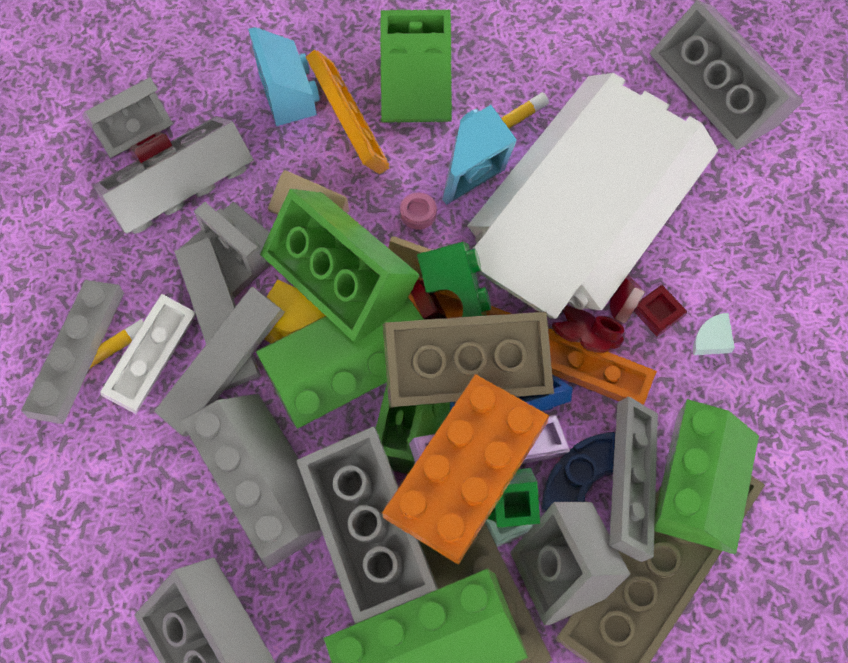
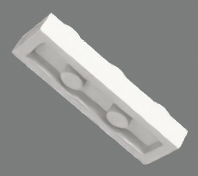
[100,294,196,414]

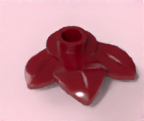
[552,305,625,353]

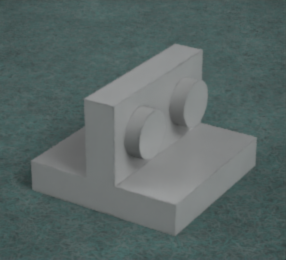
[82,77,173,158]
[181,202,271,298]

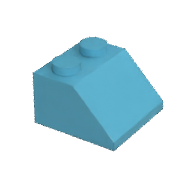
[248,27,320,126]
[442,105,517,205]

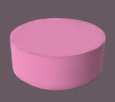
[400,193,437,230]

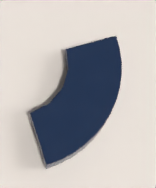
[541,432,616,513]

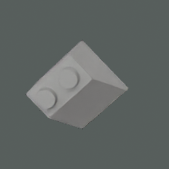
[510,502,630,625]

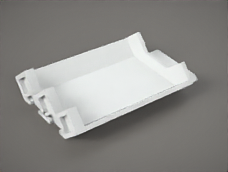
[467,73,718,319]

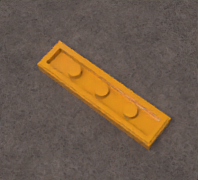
[306,49,390,174]

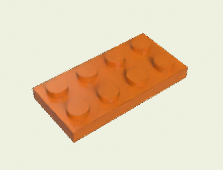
[382,374,549,564]

